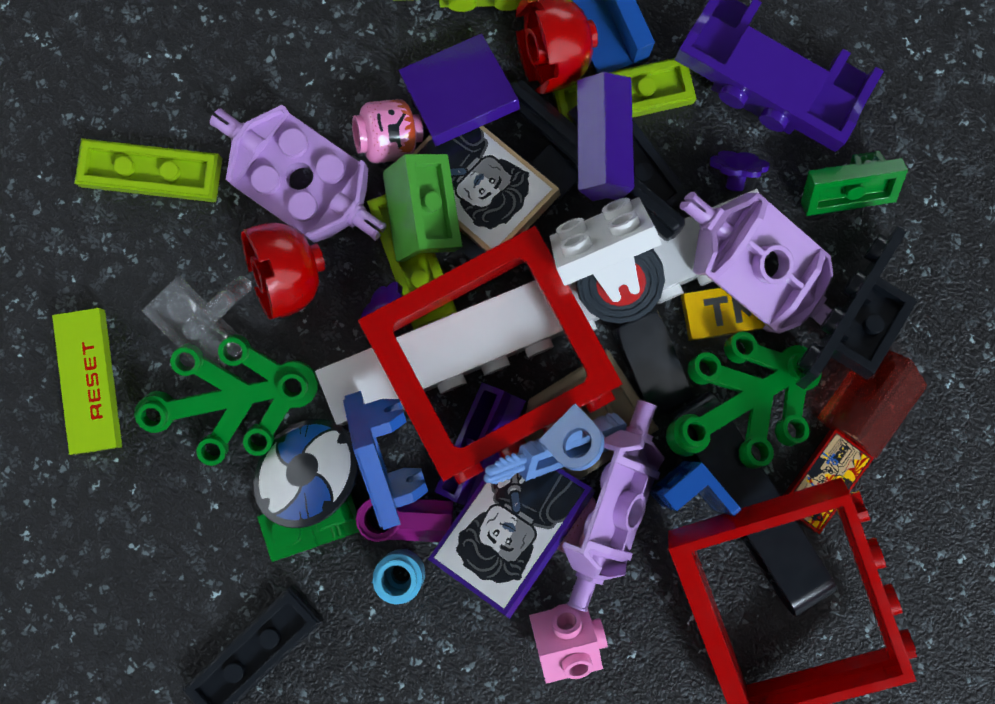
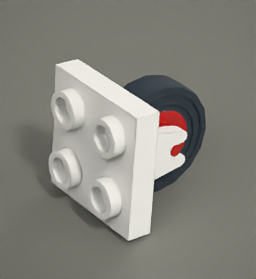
[549,197,665,324]

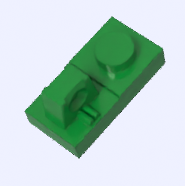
[801,150,908,216]
[257,491,359,562]

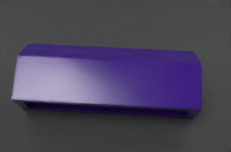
[577,72,634,201]
[435,382,526,505]

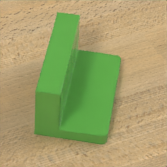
[383,154,462,262]

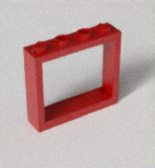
[668,477,917,704]

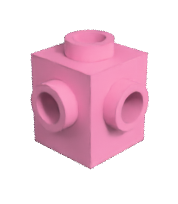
[529,604,608,684]

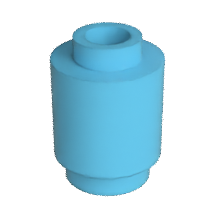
[372,549,425,604]

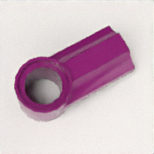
[356,498,454,542]

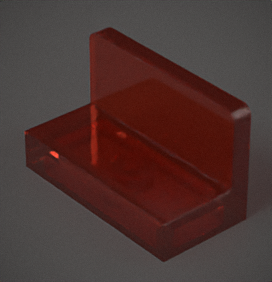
[817,350,927,460]

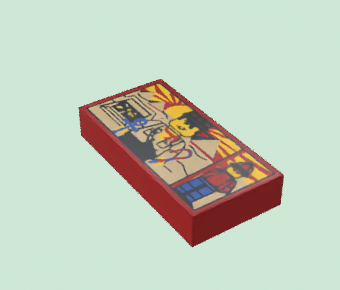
[783,429,874,534]

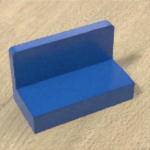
[572,0,655,74]
[650,461,741,516]

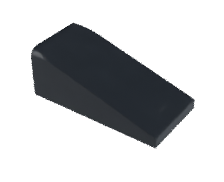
[611,310,694,416]

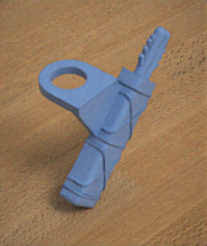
[483,403,627,484]

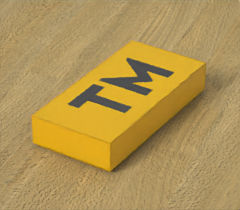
[681,288,766,341]

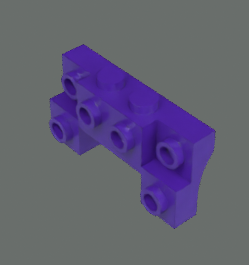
[674,0,884,152]

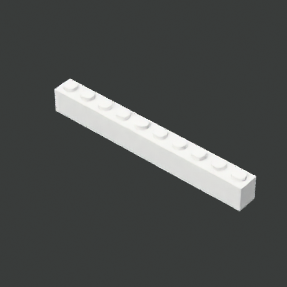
[315,189,770,426]

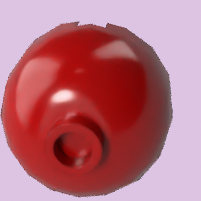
[516,0,598,94]
[241,222,325,320]

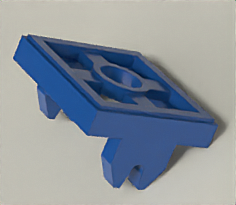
[343,391,428,530]

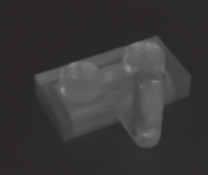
[142,276,252,368]

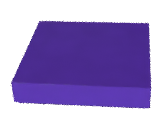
[399,33,520,147]

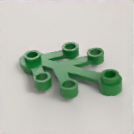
[666,331,822,469]
[134,334,318,466]

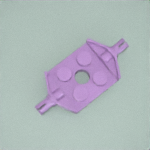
[210,105,387,243]
[680,192,834,334]
[562,400,665,612]

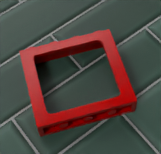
[358,226,622,485]

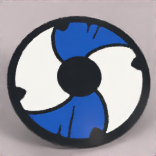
[253,419,359,528]

